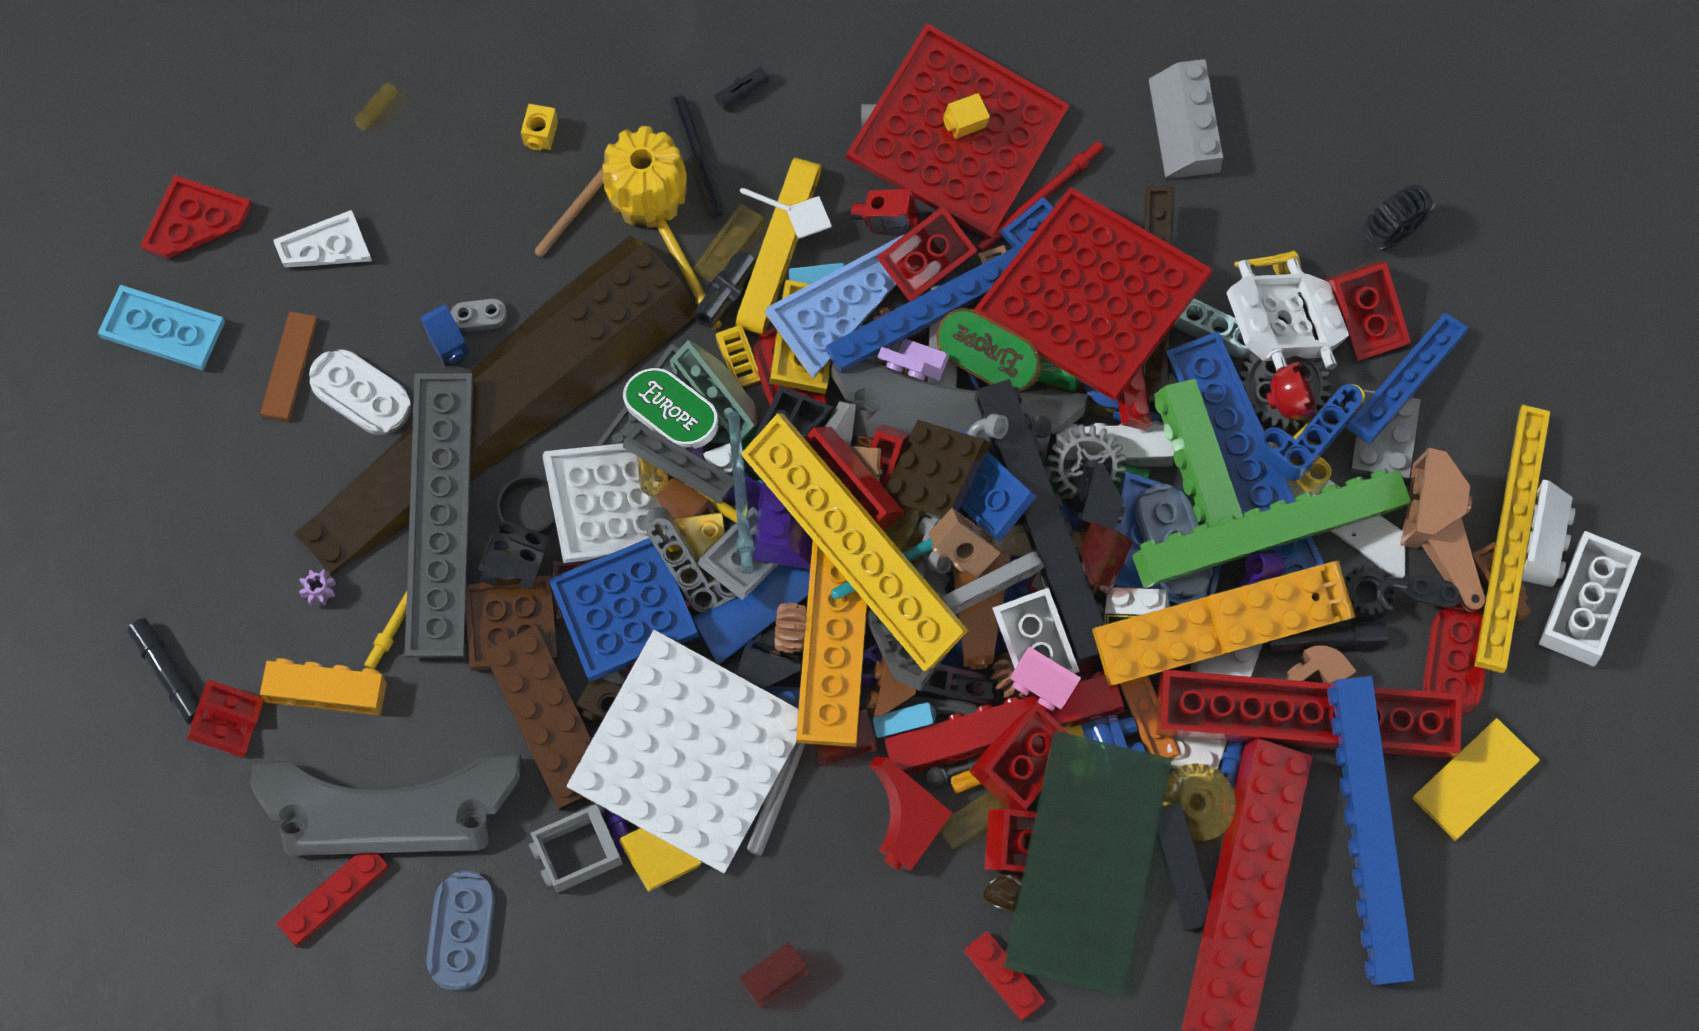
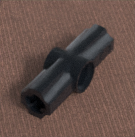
[692,251,756,328]

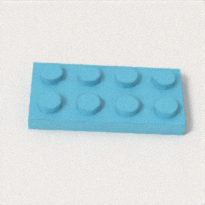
[98,285,225,371]

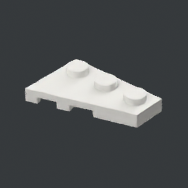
[273,210,372,268]

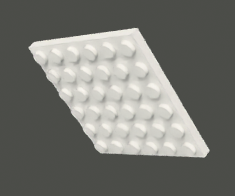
[566,630,799,874]

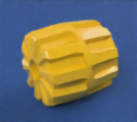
[602,126,687,228]

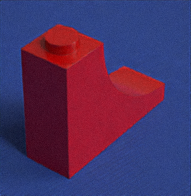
[869,757,952,871]

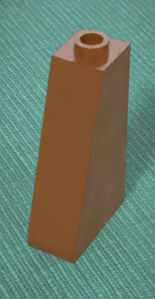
[951,551,1011,669]

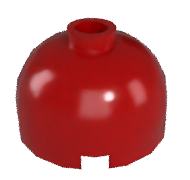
[1267,361,1318,421]

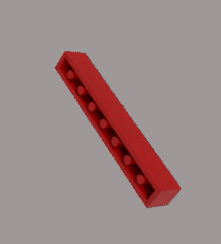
[884,671,1125,776]

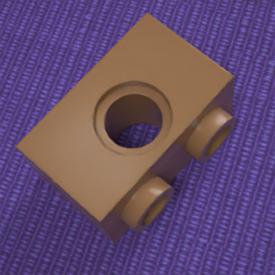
[928,508,1001,578]

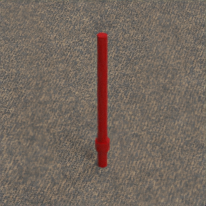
[975,141,1104,253]

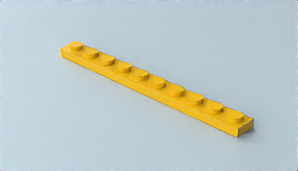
[1474,405,1550,673]

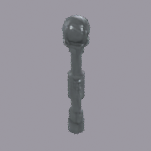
[926,755,981,787]

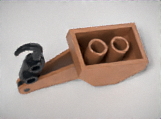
[1376,448,1485,612]

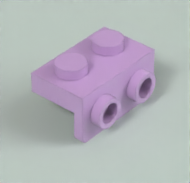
[878,339,949,381]

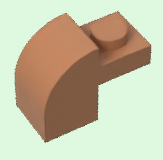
[1287,646,1357,683]

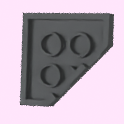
[866,609,948,691]

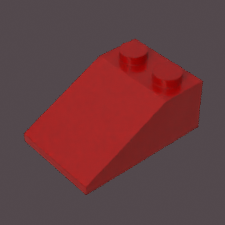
[876,206,978,302]
[1326,261,1411,361]
[969,702,1078,810]
[984,809,1085,877]

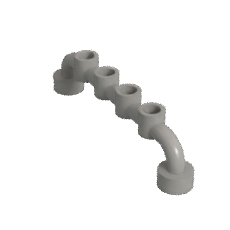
[919,413,1009,574]

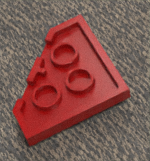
[140,175,252,259]

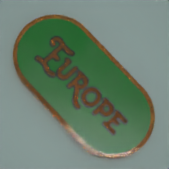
[936,308,1042,392]

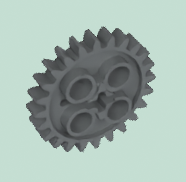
[1239,353,1331,432]

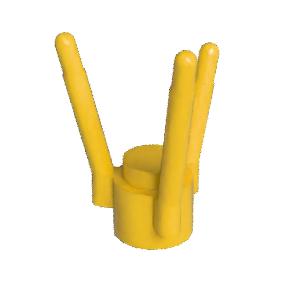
[1234,251,1301,275]

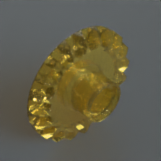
[1161,762,1237,841]

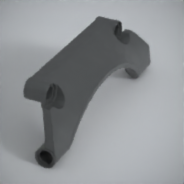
[831,359,1088,465]
[251,754,522,857]

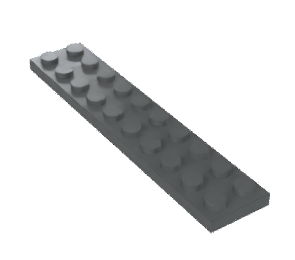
[405,373,473,658]

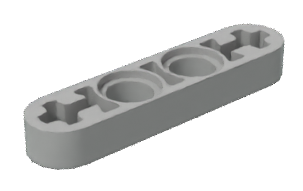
[941,552,1044,614]

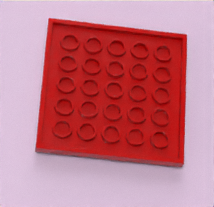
[845,23,1070,238]
[973,187,1212,402]

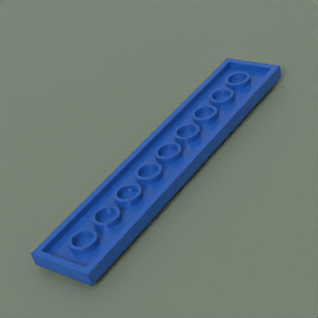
[1166,331,1324,599]

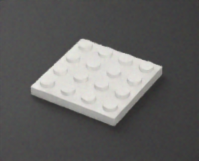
[542,443,668,563]

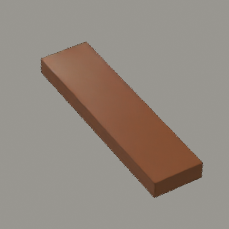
[260,311,318,422]

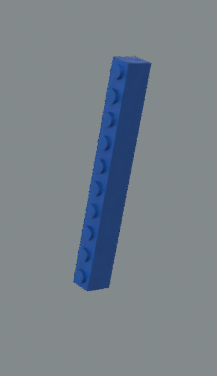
[1327,676,1415,985]

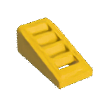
[716,325,761,388]

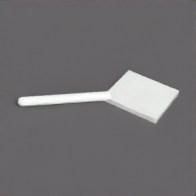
[740,188,832,239]

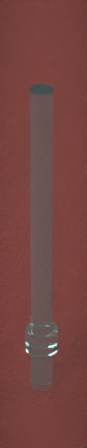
[728,411,755,574]

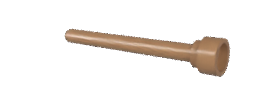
[535,156,605,257]

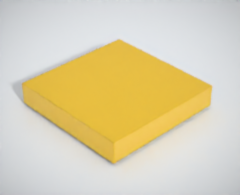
[619,828,701,892]

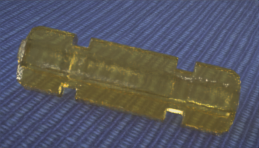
[354,82,397,130]

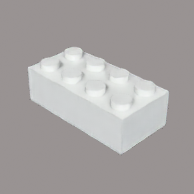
[1539,531,1641,667]

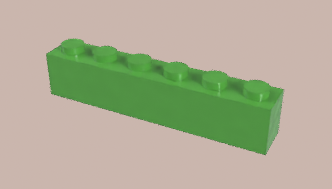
[1154,378,1243,528]

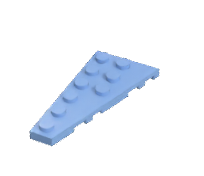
[765,234,904,379]

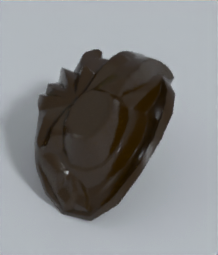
[983,872,1044,916]

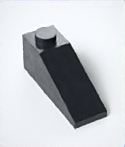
[916,664,1004,707]

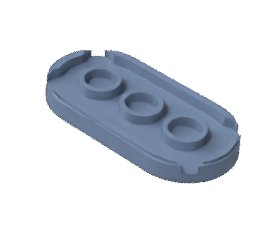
[1135,484,1213,598]
[426,871,495,991]

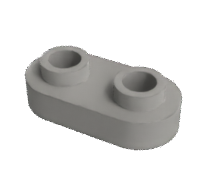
[450,299,507,332]

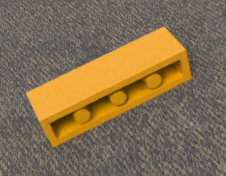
[260,658,387,716]

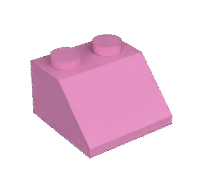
[1009,647,1081,711]

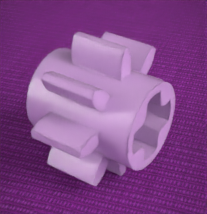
[299,570,336,606]

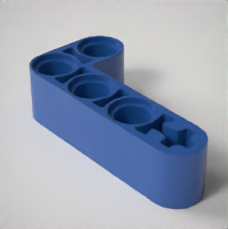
[1257,384,1363,480]

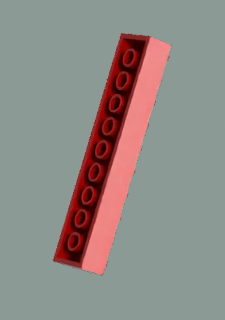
[1156,670,1462,759]
[1181,738,1313,1031]

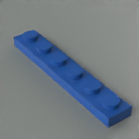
[1347,313,1469,444]

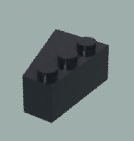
[744,385,833,477]

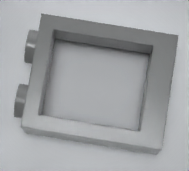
[529,804,622,893]

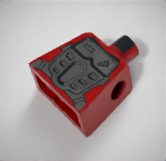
[851,189,919,236]

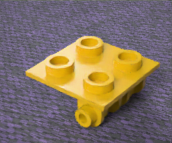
[668,513,725,573]

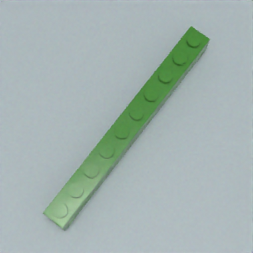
[1132,469,1411,589]

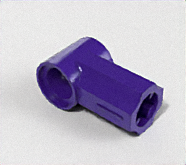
[1237,553,1284,588]

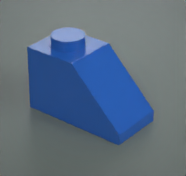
[420,304,469,366]

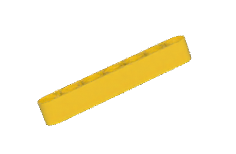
[736,157,822,334]

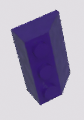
[753,480,813,569]

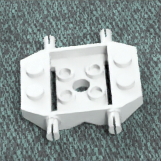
[1227,258,1349,372]

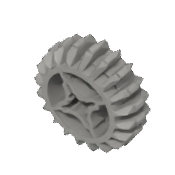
[1048,424,1126,499]

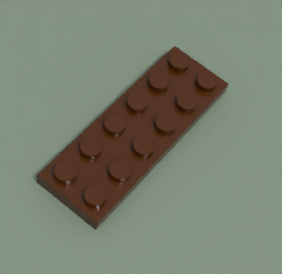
[483,626,592,810]

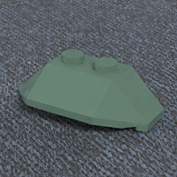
[670,340,758,444]

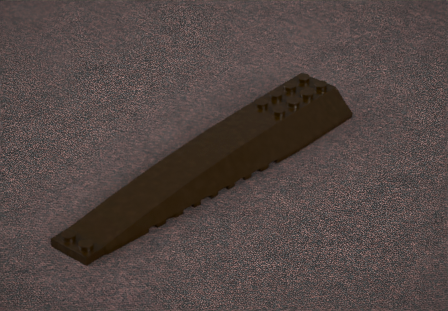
[295,236,697,577]

